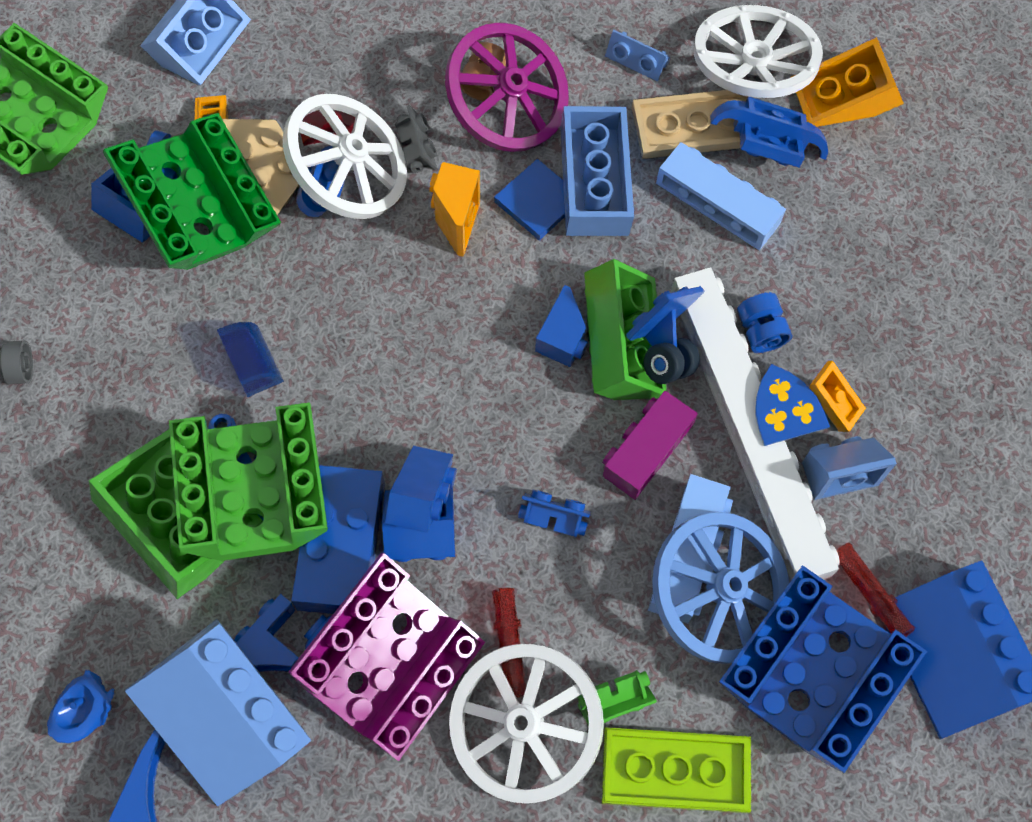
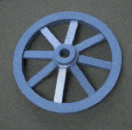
[652,512,789,664]

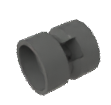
[0,340,33,385]

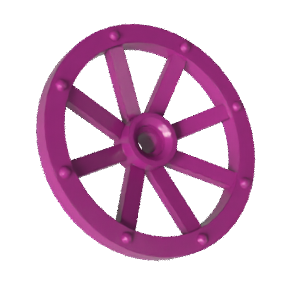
[445,23,569,152]

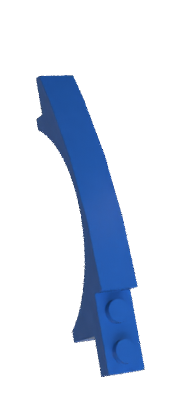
[109,594,299,822]

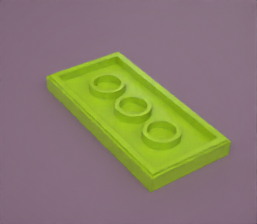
[601,727,751,813]

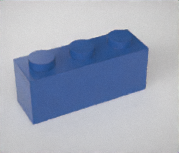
[385,446,457,533]

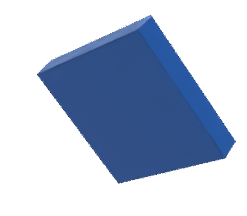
[494,159,565,241]

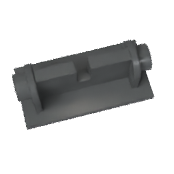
[395,105,437,173]

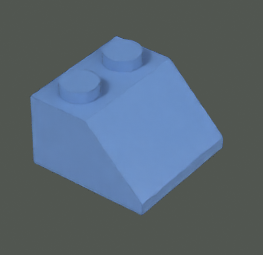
[802,436,897,500]

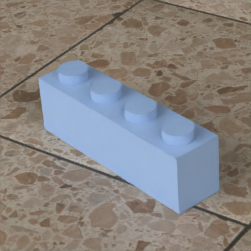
[656,142,786,251]
[648,474,733,624]

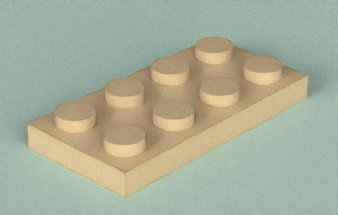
[632,90,756,159]

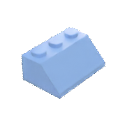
[140,0,251,85]

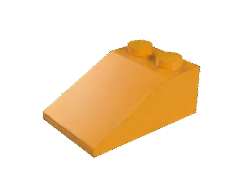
[790,37,904,127]

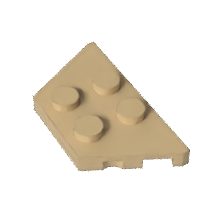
[222,119,300,215]

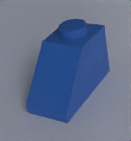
[535,285,588,367]

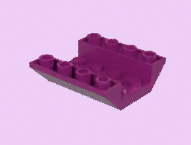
[288,552,485,761]

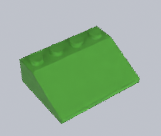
[89,429,263,599]

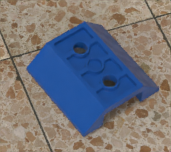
[719,565,927,774]

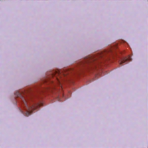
[836,543,915,637]
[492,587,526,698]

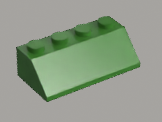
[584,259,667,400]

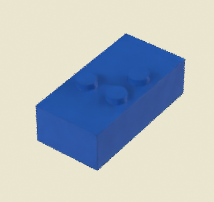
[291,465,385,614]

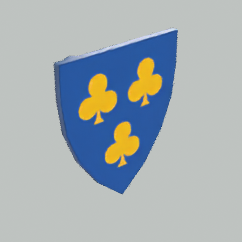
[755,364,830,446]

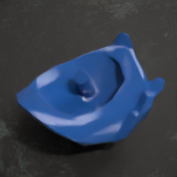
[47,670,115,743]

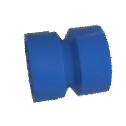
[737,292,793,353]

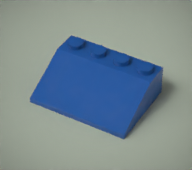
[876,560,1032,739]

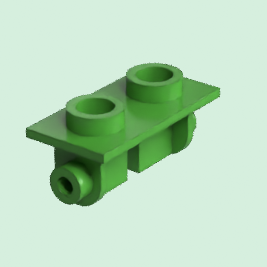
[577,670,657,727]

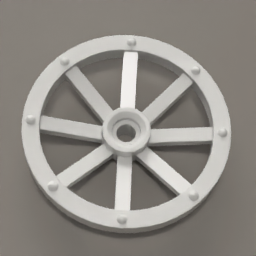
[694,5,823,98]
[283,94,407,219]
[449,644,604,803]

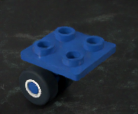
[626,286,705,384]

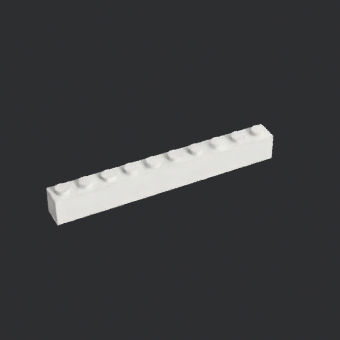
[671,267,840,582]

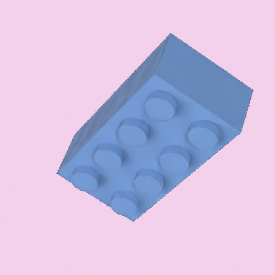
[560,106,634,236]

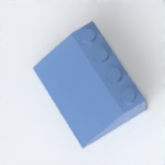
[125,619,311,807]

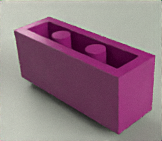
[602,391,698,500]

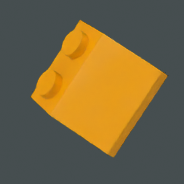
[429,162,480,257]

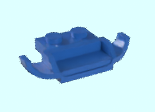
[710,97,828,168]

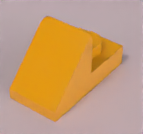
[809,361,866,432]

